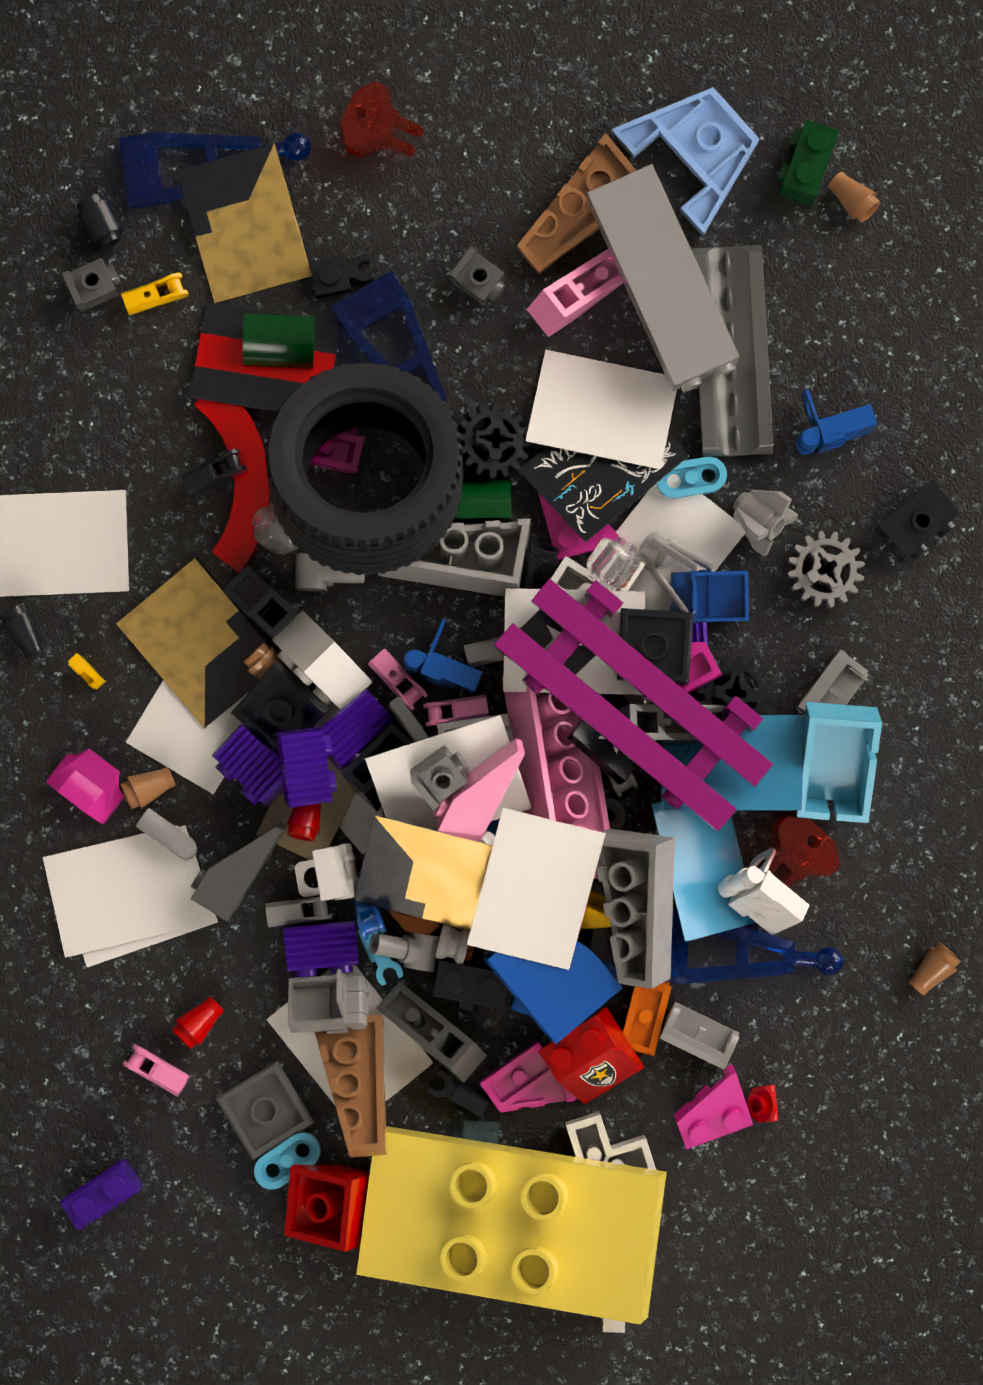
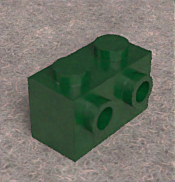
[777,119,839,206]

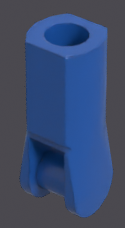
[353,898,386,940]

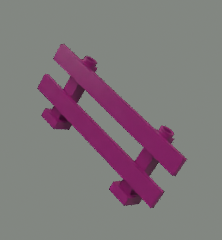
[494,578,773,832]

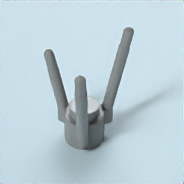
[639,532,713,612]

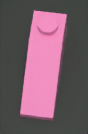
[527,249,623,337]
[433,738,525,842]

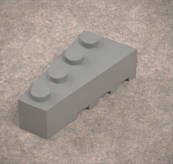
[378,518,530,597]
[596,829,675,989]

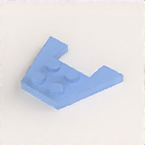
[611,87,759,236]

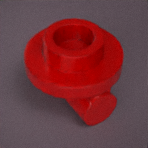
[747,1084,779,1123]

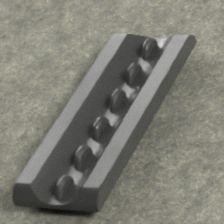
[691,245,773,458]

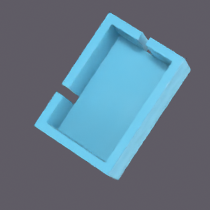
[795,702,882,823]

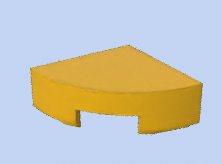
[68,653,106,690]

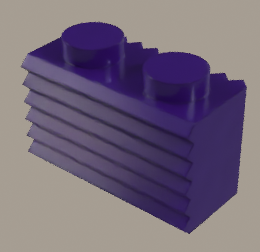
[321,689,394,772]
[212,724,283,806]
[276,727,337,808]
[283,921,360,977]
[60,1158,143,1230]

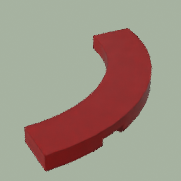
[194,399,270,573]

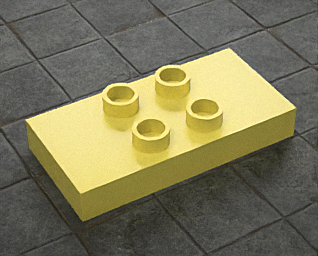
[356,1126,667,1324]

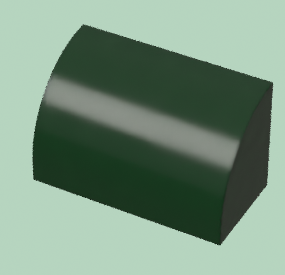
[243,314,315,369]
[453,480,511,523]

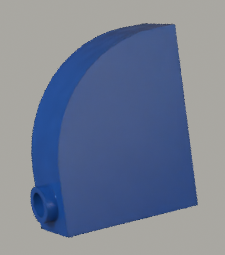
[483,941,623,1044]

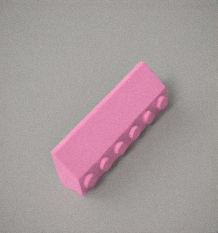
[502,672,610,879]

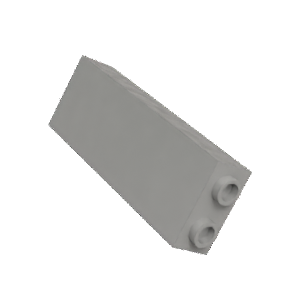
[586,164,740,392]

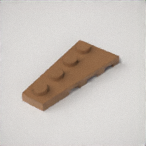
[517,133,636,275]
[315,1014,387,1158]

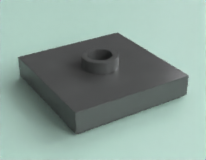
[216,1061,315,1160]

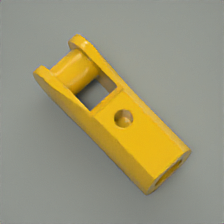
[121,273,189,316]

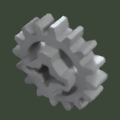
[787,531,865,609]

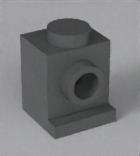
[450,247,506,307]
[62,258,121,312]
[410,745,469,810]

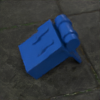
[796,389,877,455]
[669,570,749,624]
[403,619,482,695]

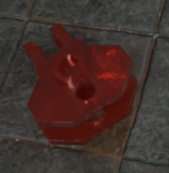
[340,81,425,159]
[768,816,840,888]

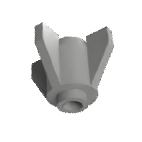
[733,490,798,556]

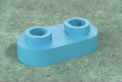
[656,457,727,499]
[254,1132,321,1189]

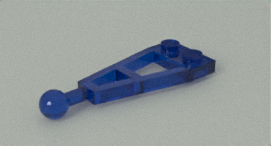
[119,132,311,209]
[332,270,462,434]
[666,911,844,984]

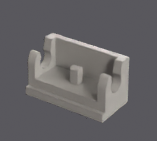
[795,649,869,715]
[659,1002,739,1069]

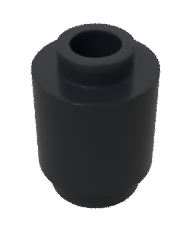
[77,193,124,249]

